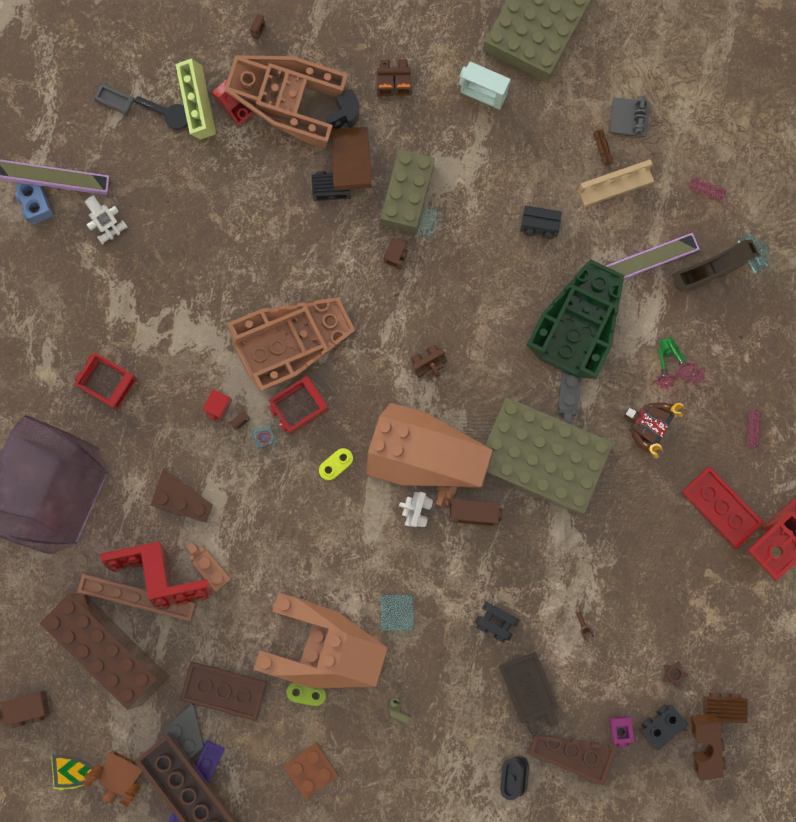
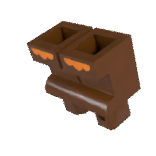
[377,59,412,96]

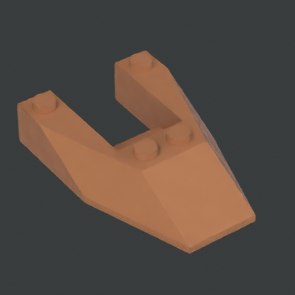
[224,55,348,149]
[254,592,388,689]

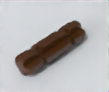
[593,129,613,165]

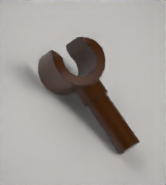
[576,612,594,640]

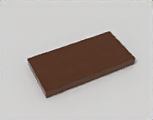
[331,127,372,190]
[180,661,267,721]

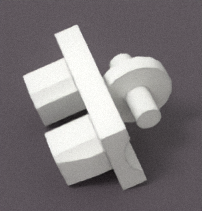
[399,492,433,527]

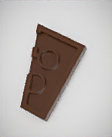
[151,469,213,523]

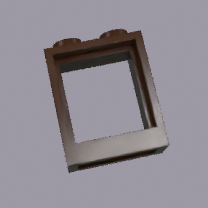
[449,499,503,526]

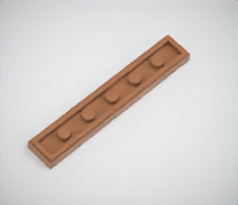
[77,573,196,622]

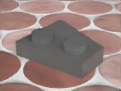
[163,704,204,759]

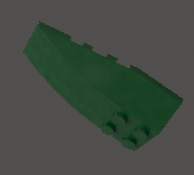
[526,259,624,379]

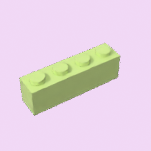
[176,58,216,140]

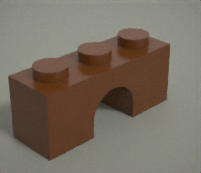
[691,713,726,781]

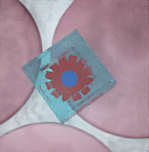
[252,424,276,449]

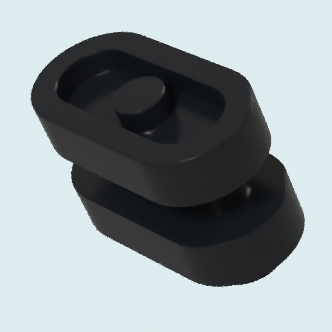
[475,601,520,643]
[500,756,529,800]

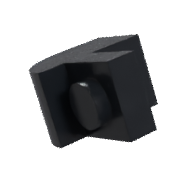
[326,89,360,129]

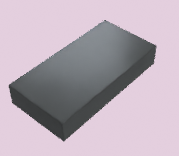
[93,83,135,115]

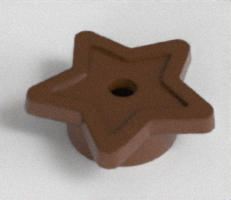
[663,661,688,687]

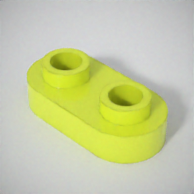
[319,448,353,481]

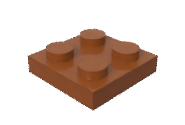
[283,742,339,800]

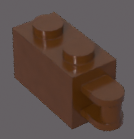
[0,691,50,728]

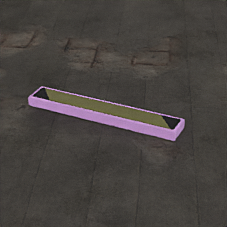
[0,160,109,195]
[606,233,700,279]

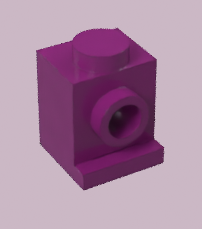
[608,716,634,747]

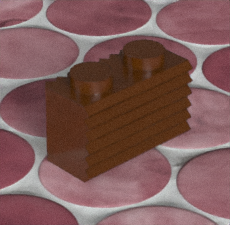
[703,693,748,723]

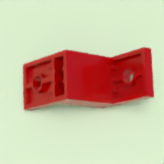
[746,497,796,581]
[100,541,213,609]

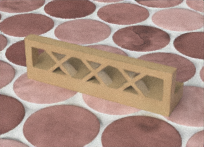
[578,160,654,208]

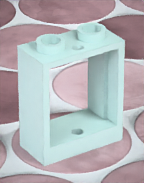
[459,62,511,110]

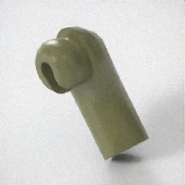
[387,697,411,725]

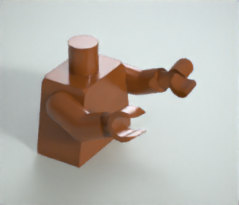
[83,750,143,808]

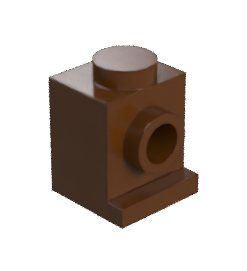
[383,238,408,270]

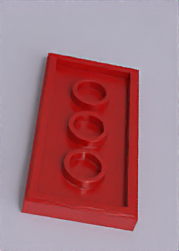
[681,466,764,549]

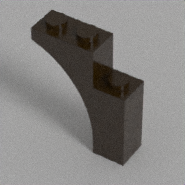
[672,239,760,292]

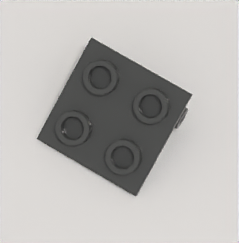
[610,96,650,137]

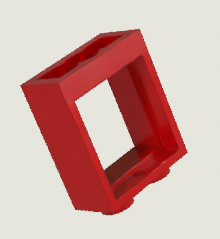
[74,352,137,411]
[268,376,329,435]

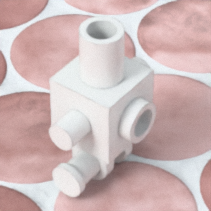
[84,195,128,245]

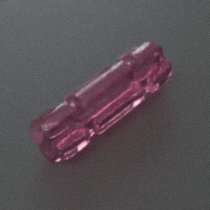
[689,178,726,199]
[748,409,760,447]

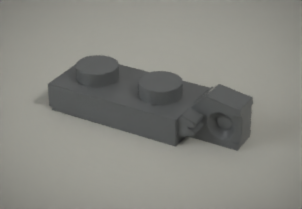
[558,371,581,424]

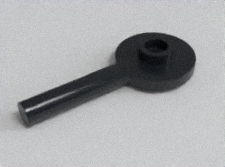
[135,96,188,130]

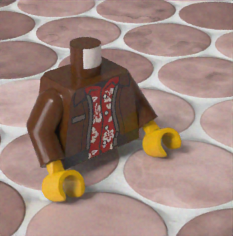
[624,403,686,458]

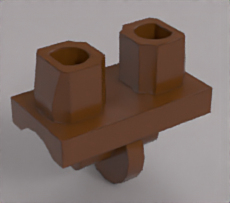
[411,345,447,378]

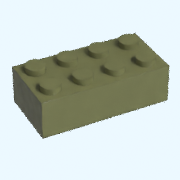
[380,149,435,234]

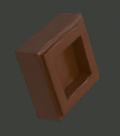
[250,14,265,40]
[229,411,250,431]

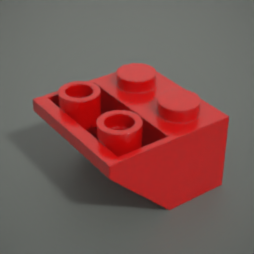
[211,79,254,126]

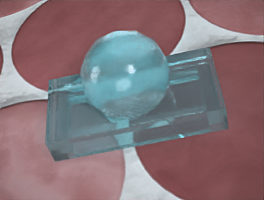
[738,232,770,274]

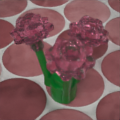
[654,337,705,389]

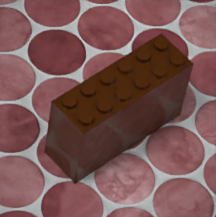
[40,593,169,710]

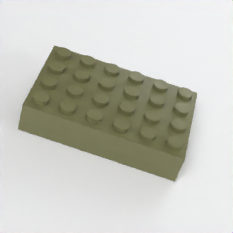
[483,0,593,83]
[485,397,614,516]

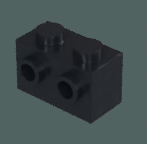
[639,704,689,750]

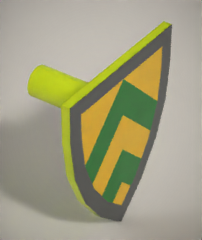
[51,755,94,790]

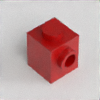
[202,389,232,421]

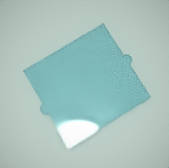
[409,206,440,239]
[381,593,413,632]

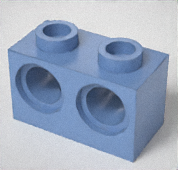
[15,183,54,224]

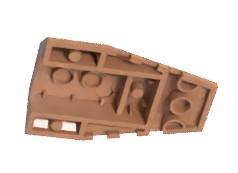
[227,297,355,392]
[367,403,493,488]

